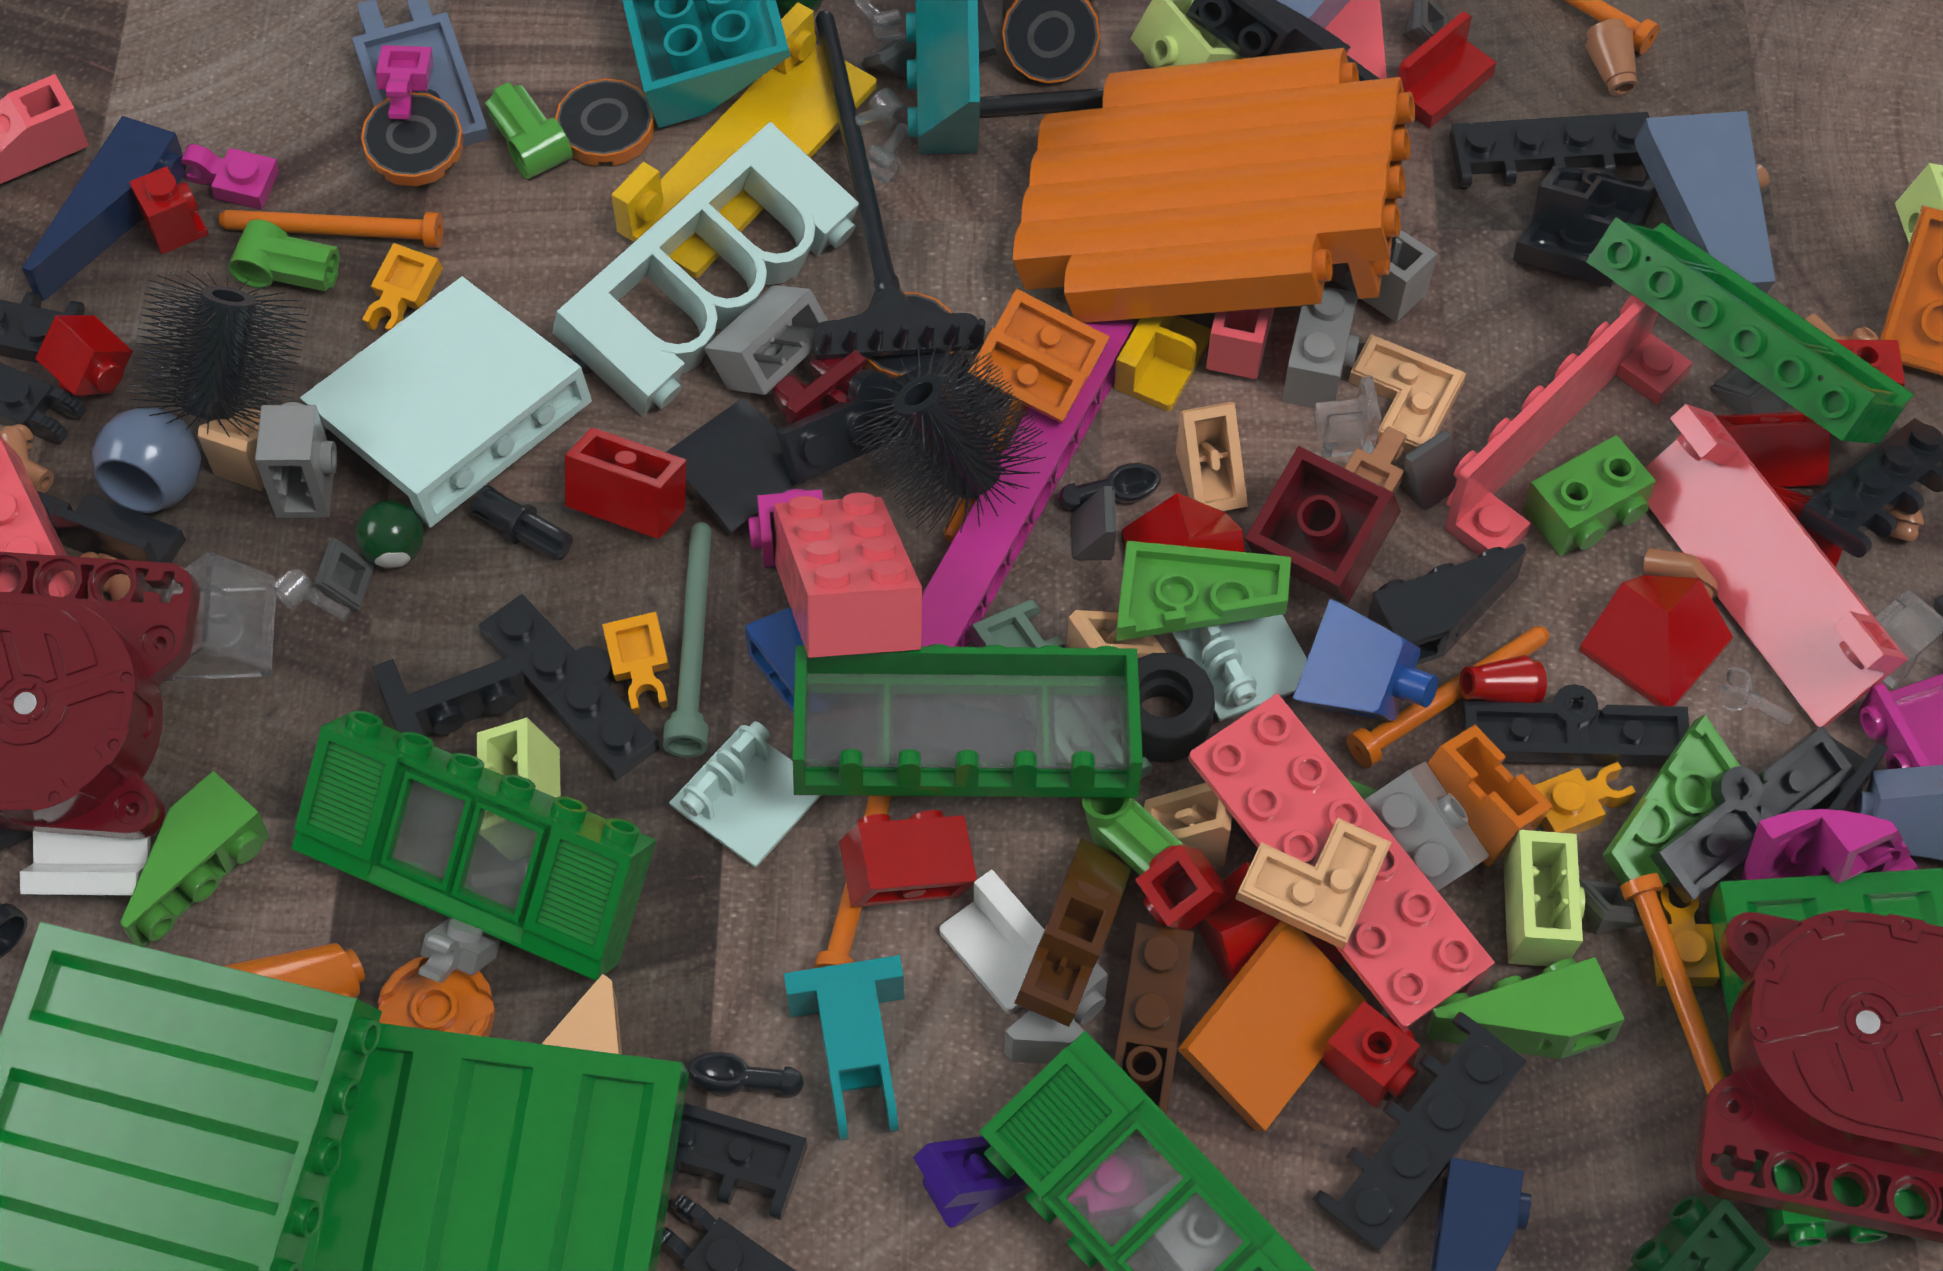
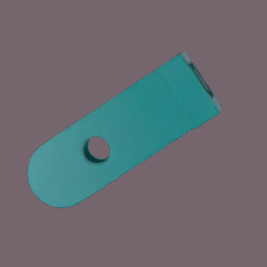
[784,955,905,1141]

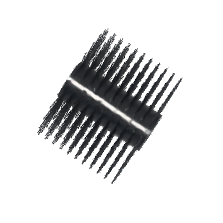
[127,271,309,437]
[850,338,1047,536]

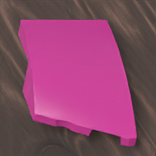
[1740,809,1919,884]

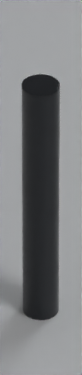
[979,88,1104,117]

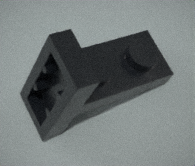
[372,655,528,783]

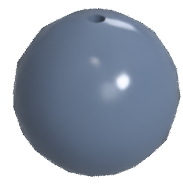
[92,407,201,513]

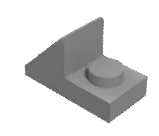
[1004,962,1108,1064]

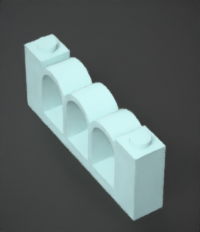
[552,122,859,417]

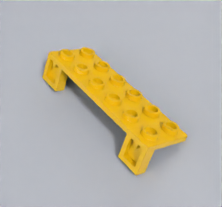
[611,2,877,278]

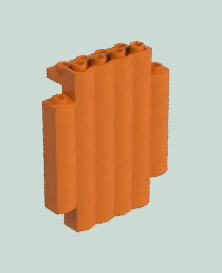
[1013,48,1415,323]

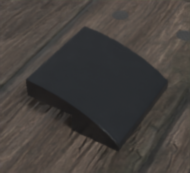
[666,398,804,537]

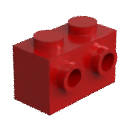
[565,427,686,539]
[839,810,977,907]

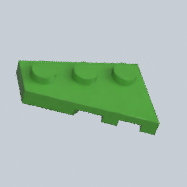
[1116,541,1291,641]
[1602,715,1740,886]

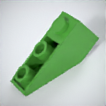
[120,771,270,947]
[1425,957,1625,1059]

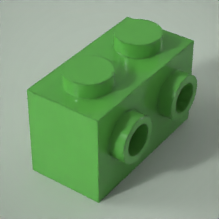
[1522,435,1656,557]

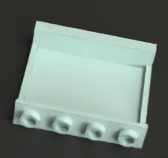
[300,276,592,528]

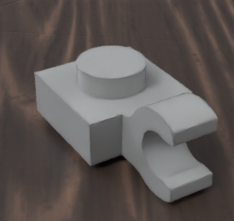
[418,918,501,983]

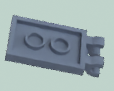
[352,0,489,147]

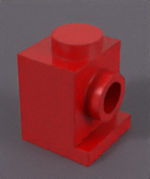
[129,166,209,254]

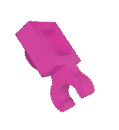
[375,45,433,119]
[181,144,279,210]

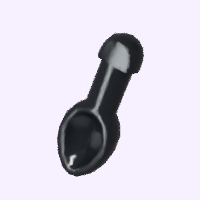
[1059,463,1161,511]
[687,1052,804,1098]

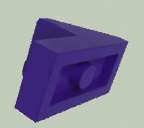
[913,1136,1028,1228]

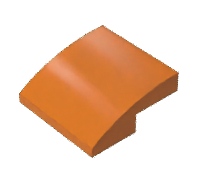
[968,288,1110,424]

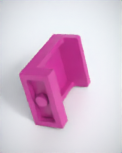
[1859,674,1943,769]

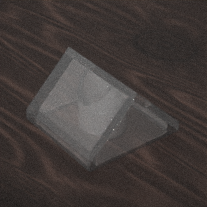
[165,551,277,681]

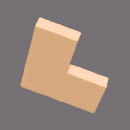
[1348,334,1466,454]
[1235,818,1392,949]

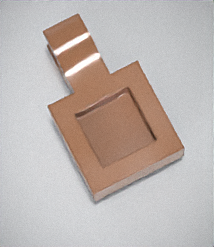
[1345,426,1407,494]

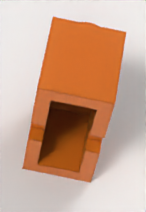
[1427,725,1553,868]

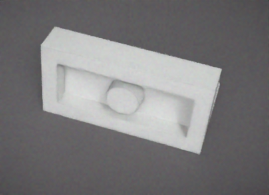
[20,831,151,895]
[940,869,1044,1014]

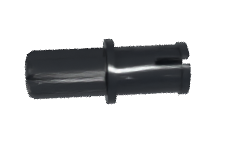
[471,485,573,560]

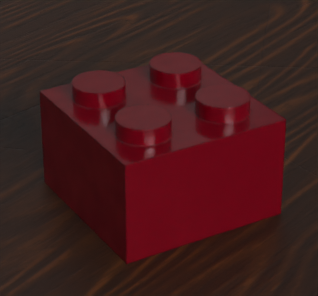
[1245,446,1401,604]

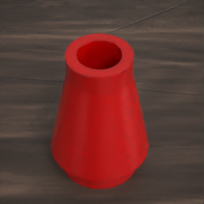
[1459,655,1547,703]

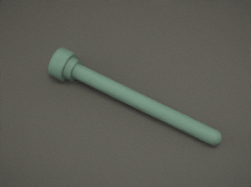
[663,522,712,757]

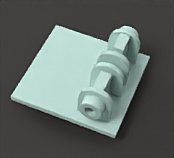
[1172,615,1307,722]
[669,721,822,868]

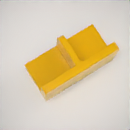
[1114,315,1211,411]

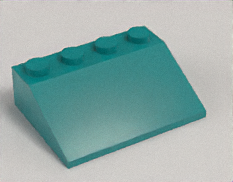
[622,0,791,128]
[906,0,980,154]

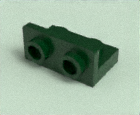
[1627,1195,1771,1271]

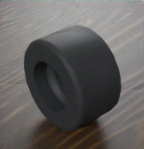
[1113,653,1215,762]

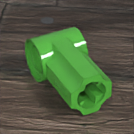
[485,82,573,180]
[228,219,340,291]
[1082,798,1184,875]

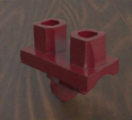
[773,350,866,425]

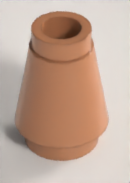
[1585,19,1638,96]

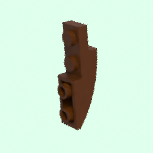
[1014,838,1131,1027]
[1114,923,1194,1161]

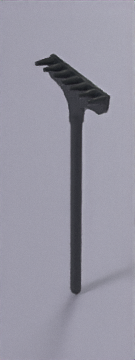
[813,10,986,360]

